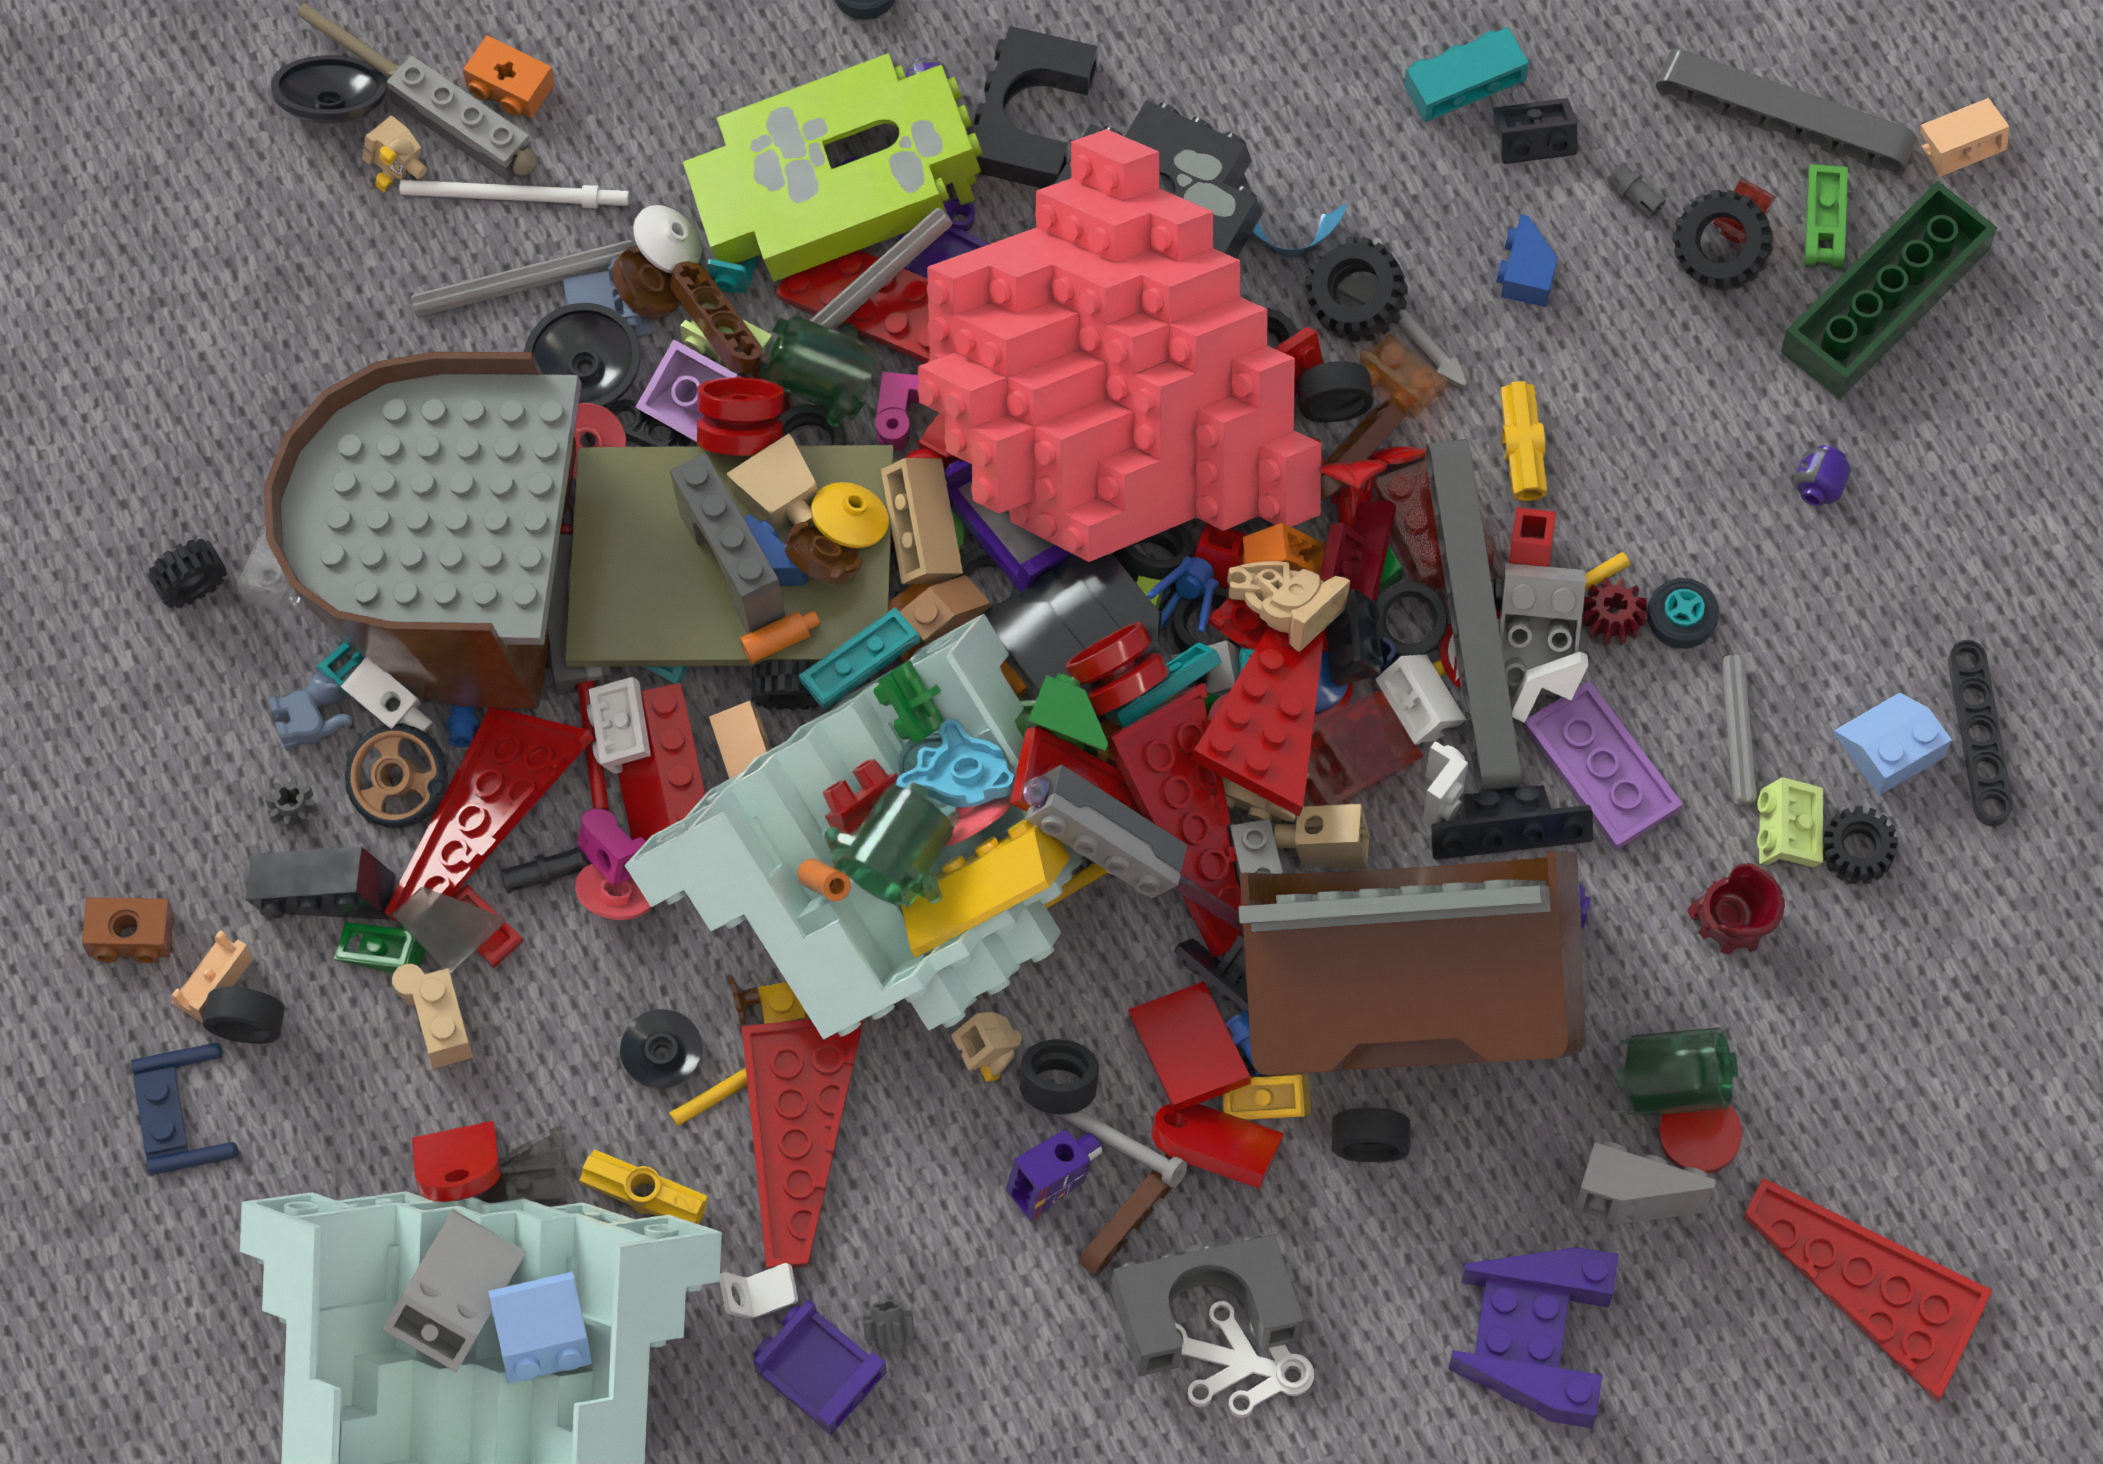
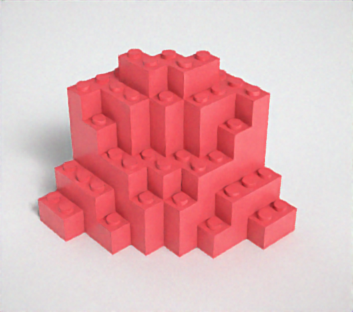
[918,129,1321,562]

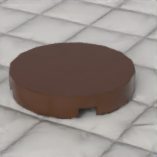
[612,245,679,319]
[784,522,863,584]

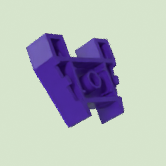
[1449,1247,1619,1428]

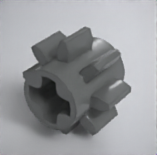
[265,778,318,831]
[863,1300,915,1351]

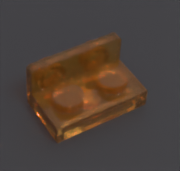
[1359,333,1449,416]

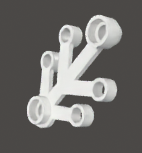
[1175,1301,1314,1418]

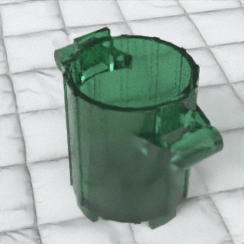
[758,316,876,427]
[824,781,958,908]
[1617,1027,1739,1116]

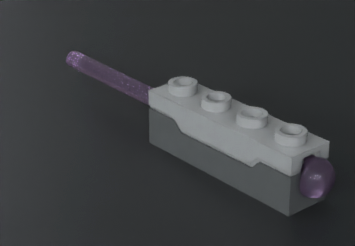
[1023,764,1243,933]

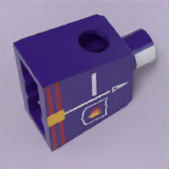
[1006,1130,1102,1221]

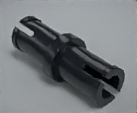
[500,847,585,894]

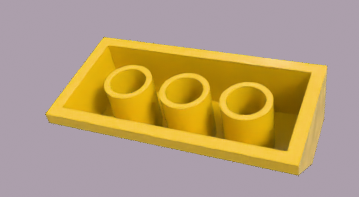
[900,819,1071,958]

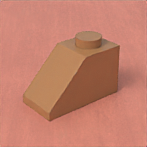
[899,575,992,647]

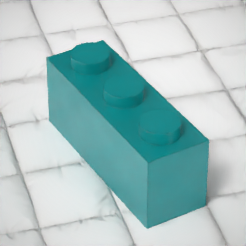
[1404,27,1529,123]

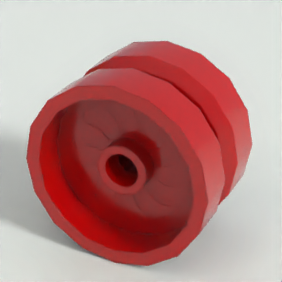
[697,377,784,456]
[1064,622,1170,716]

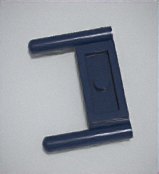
[131,1043,239,1175]

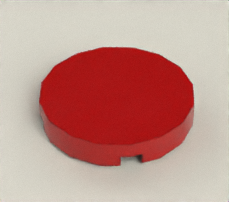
[1658,1092,1742,1174]

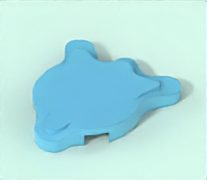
[896,719,1015,808]

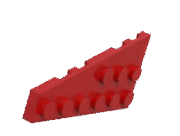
[1190,627,1325,817]
[1106,683,1243,957]
[384,707,594,929]
[741,1019,864,1270]
[1743,1178,1992,1403]

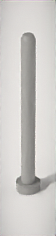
[1015,1081,1187,1187]

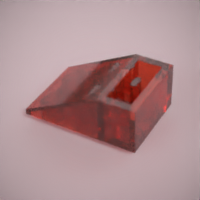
[1305,690,1423,806]

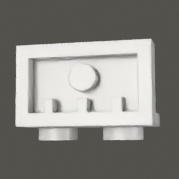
[587,677,651,774]

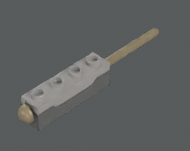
[297,3,537,182]

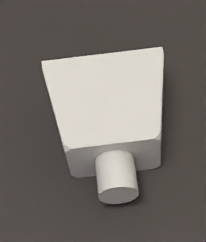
[341,658,433,732]

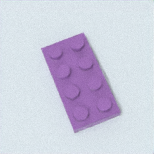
[1522,680,1683,851]

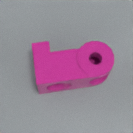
[875,372,919,451]
[577,809,646,886]

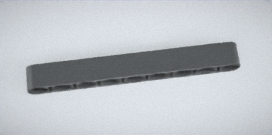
[1425,439,1521,792]

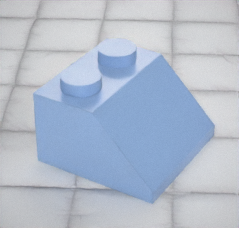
[1833,693,1952,795]
[488,1272,592,1384]

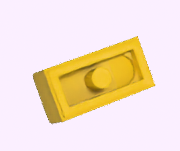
[1222,1074,1311,1119]

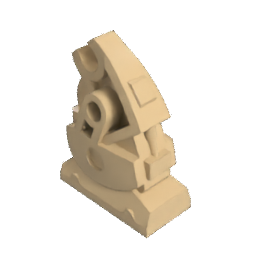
[1228,561,1350,652]

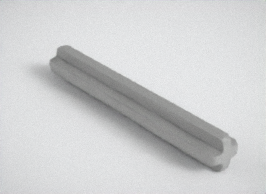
[1722,655,1757,806]

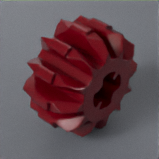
[1582,577,1648,646]

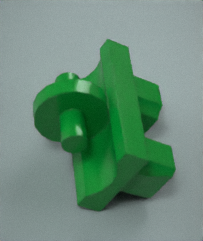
[873,660,945,744]

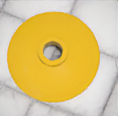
[811,482,889,548]

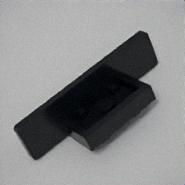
[1431,785,1593,860]
[1174,933,1249,1011]

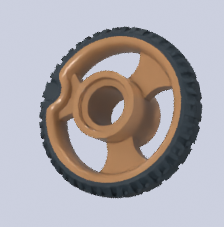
[345,724,448,828]

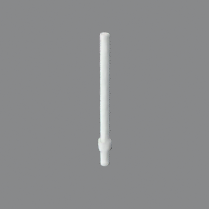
[399,180,630,209]

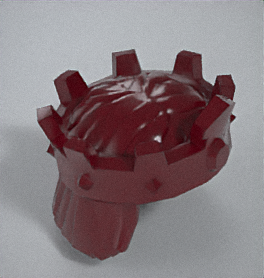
[1687,863,1785,955]

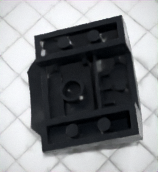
[986,553,1173,724]

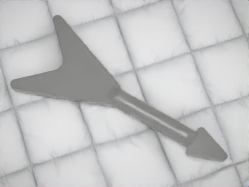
[1337,238,1467,390]

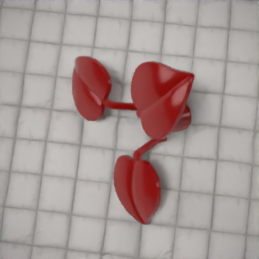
[1307,436,1426,528]

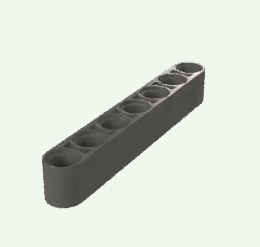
[1656,50,1917,176]

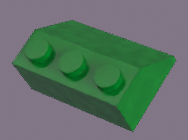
[1028,674,1108,763]

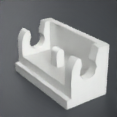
[1375,654,1466,745]

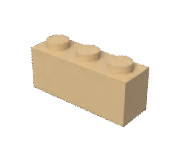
[881,458,963,584]

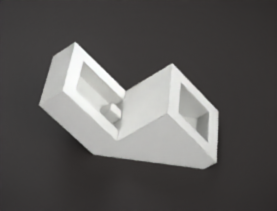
[1510,652,1588,723]

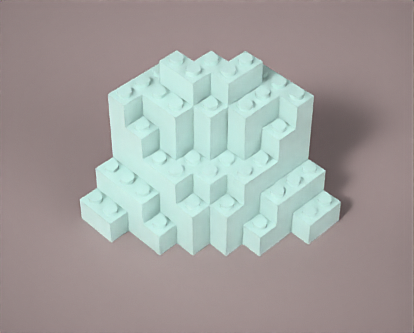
[624,614,1083,1039]
[240,1191,722,1464]

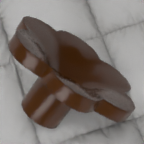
[728,976,761,1025]

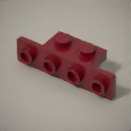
[1319,501,1396,604]

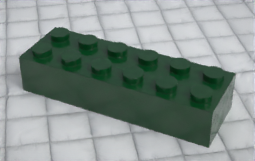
[1781,180,1997,399]

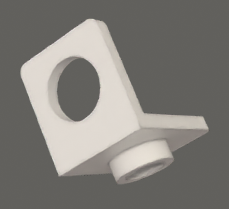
[720,1263,798,1320]

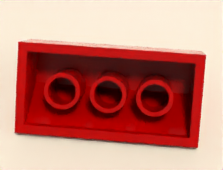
[618,683,705,841]

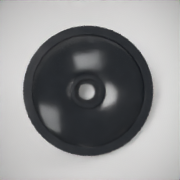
[271,55,387,124]
[524,303,641,408]

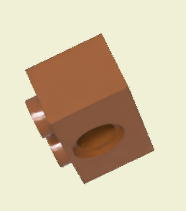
[82,897,174,963]

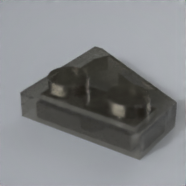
[391,886,506,973]
[482,1126,567,1206]

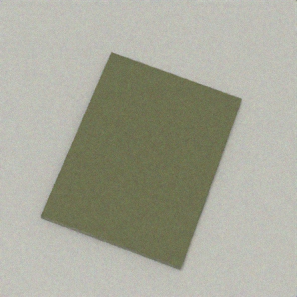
[565,445,894,667]

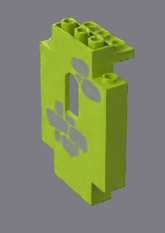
[683,53,983,282]

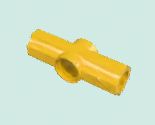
[1500,381,1547,501]
[579,1149,709,1225]

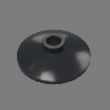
[620,1009,703,1089]

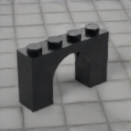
[974,26,1098,189]

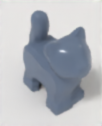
[268,673,353,751]

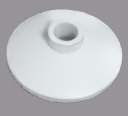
[633,205,702,274]

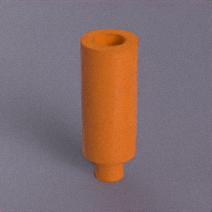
[739,611,821,664]
[798,859,851,901]

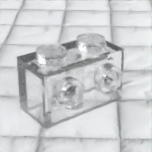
[237,524,300,615]

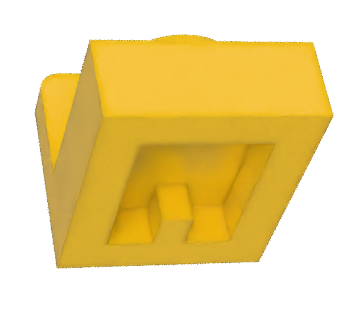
[758,982,810,1024]

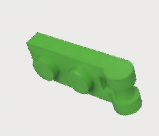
[1803,164,1848,269]

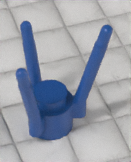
[1147,556,1219,633]

